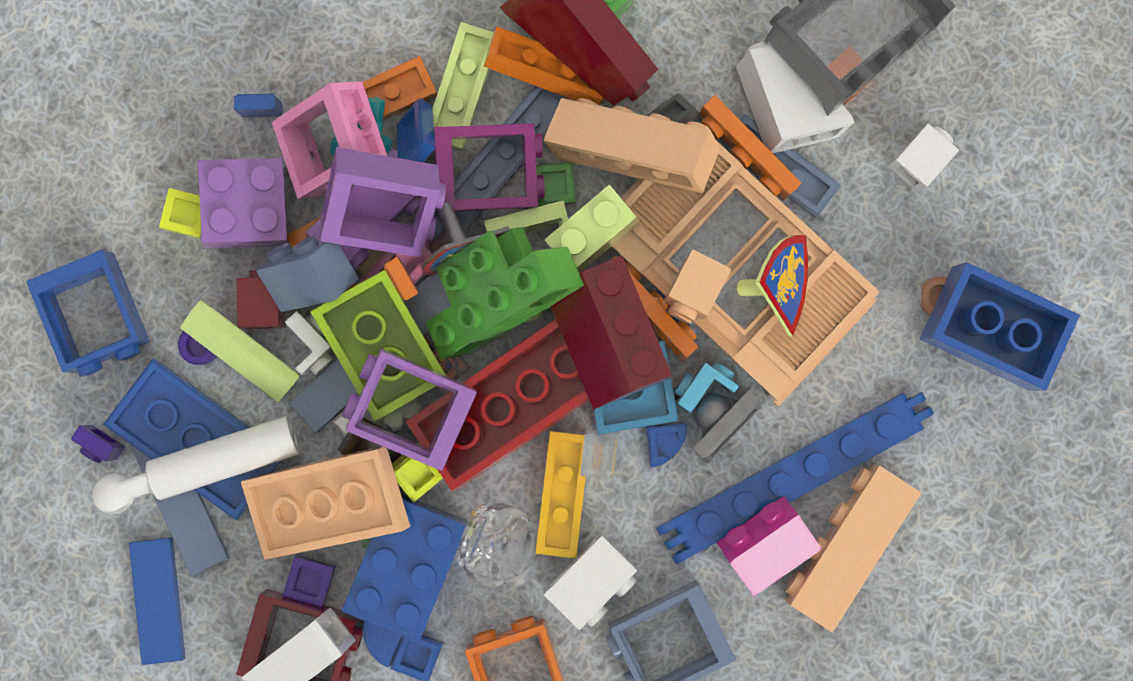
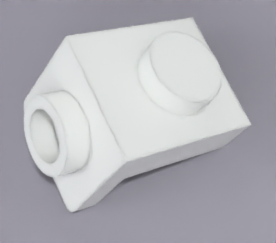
[285,311,334,376]

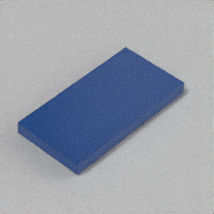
[103,358,281,521]

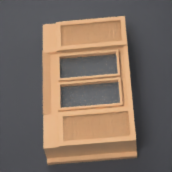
[612,141,880,406]

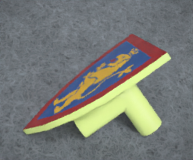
[737,235,808,336]

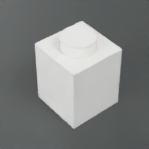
[888,124,959,192]

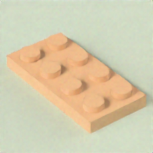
[241,446,410,560]

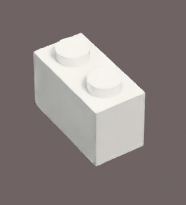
[544,533,637,630]

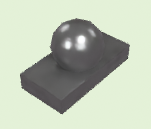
[693,389,761,463]

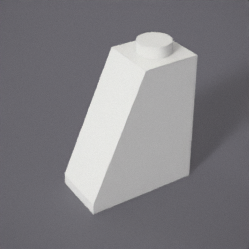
[736,42,855,153]
[242,607,356,681]

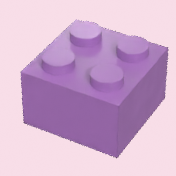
[198,158,287,249]

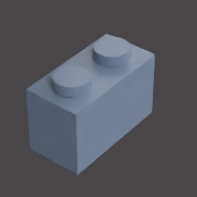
[256,236,359,312]

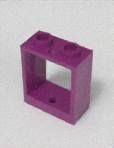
[434,123,545,212]

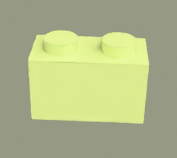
[545,185,641,273]

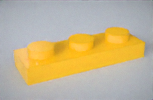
[536,431,590,558]

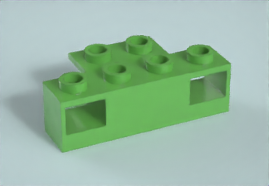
[425,227,584,360]

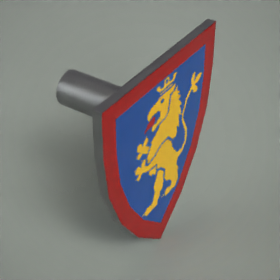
[422,202,510,276]

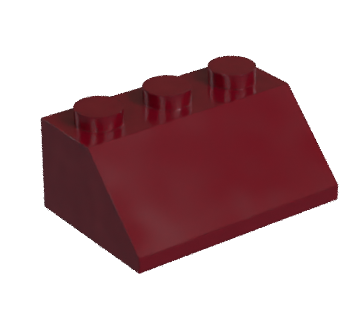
[551,255,672,410]

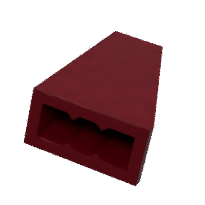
[500,0,658,106]

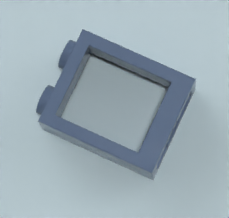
[606,580,736,681]

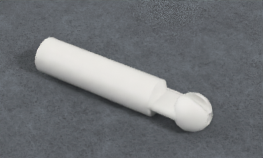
[92,415,300,514]

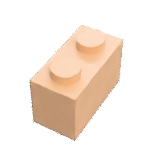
[663,249,732,324]

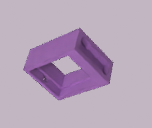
[320,147,446,257]
[342,348,477,471]

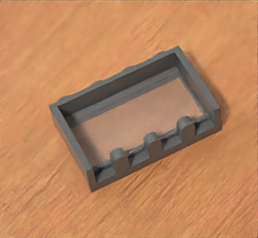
[764,0,955,116]

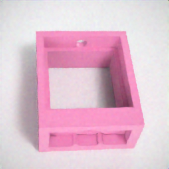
[272,81,387,199]

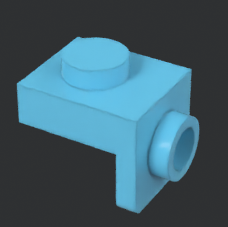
[674,361,739,413]

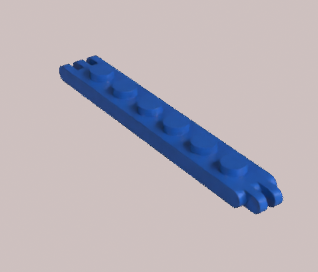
[656,392,934,564]

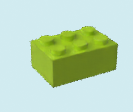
[311,270,446,422]

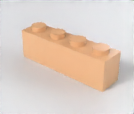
[543,98,720,193]
[784,464,921,633]

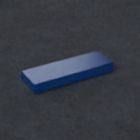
[129,537,185,665]

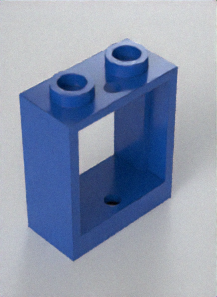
[26,250,150,377]

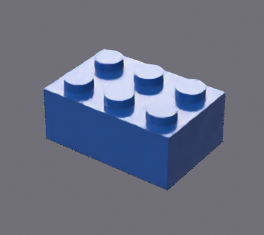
[919,262,1080,391]
[342,494,468,642]

